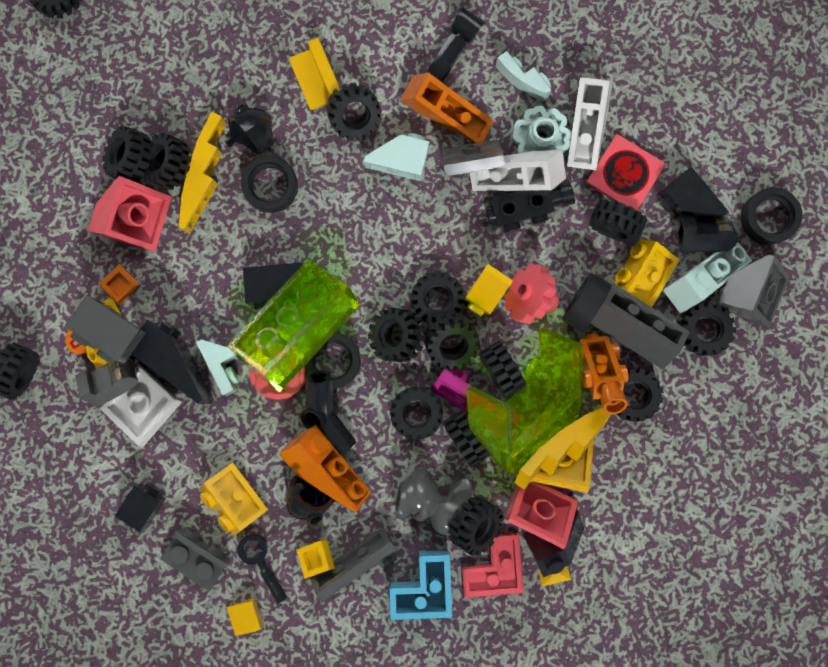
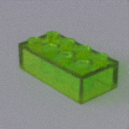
[227,259,360,393]

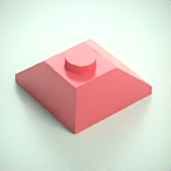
[88,176,172,252]
[504,481,578,549]

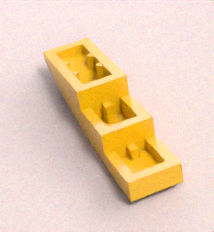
[179,111,226,234]
[514,407,611,490]

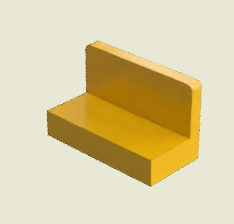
[289,38,340,110]

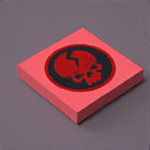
[585,134,666,211]

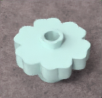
[512,106,572,154]

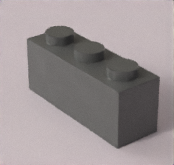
[590,283,690,370]

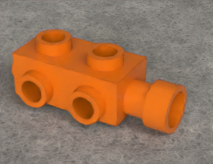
[575,333,628,414]

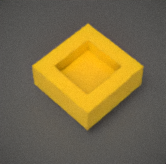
[296,540,335,579]

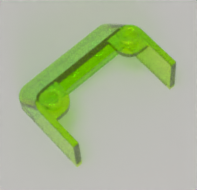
[467,328,583,475]

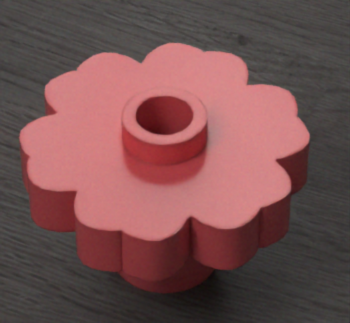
[505,263,559,324]

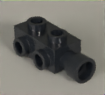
[485,181,575,233]

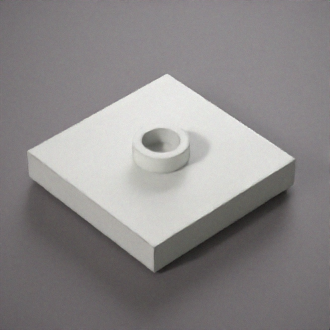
[100,364,182,447]

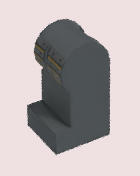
[75,358,138,407]

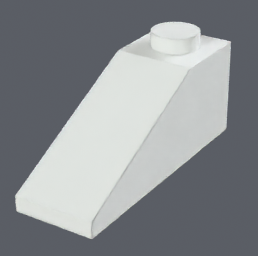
[567,77,613,170]
[470,150,566,191]

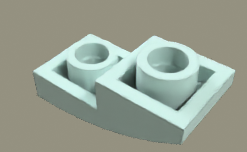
[495,51,551,101]

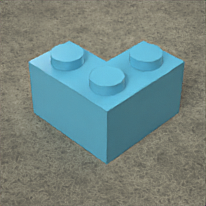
[390,550,452,620]

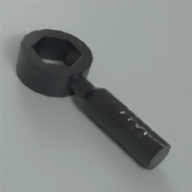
[237,534,287,604]

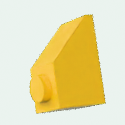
[465,264,513,317]

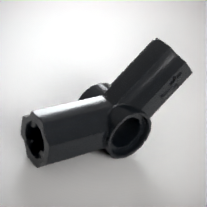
[300,370,356,455]

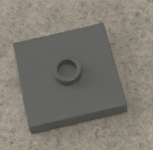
[441,140,505,176]

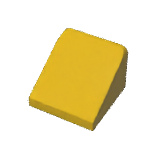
[226,597,264,636]

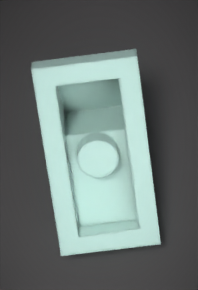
[196,339,246,396]

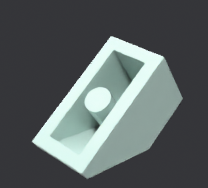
[364,133,430,181]

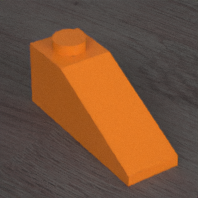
[400,73,494,143]

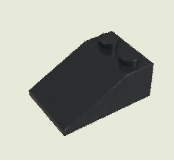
[132,320,214,404]

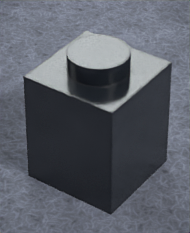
[115,482,166,532]

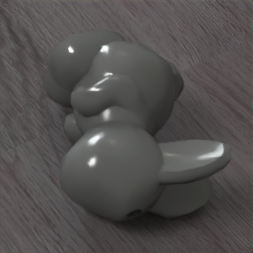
[394,468,472,536]

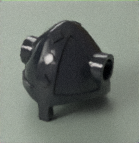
[226,103,275,155]
[285,475,336,525]

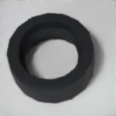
[241,155,298,213]
[740,187,803,245]
[562,273,612,332]
[304,332,361,389]

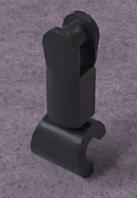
[427,7,486,82]

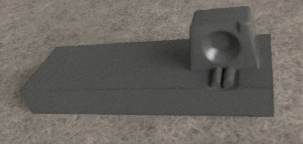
[310,527,397,602]

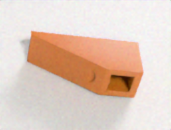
[279,425,372,512]

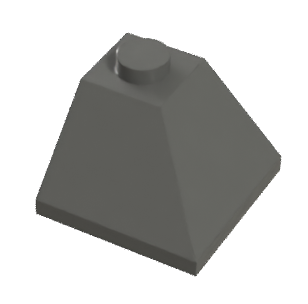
[719,254,790,329]

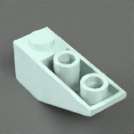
[663,242,752,314]

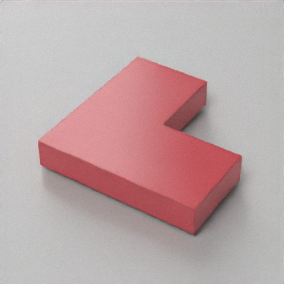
[462,532,524,598]

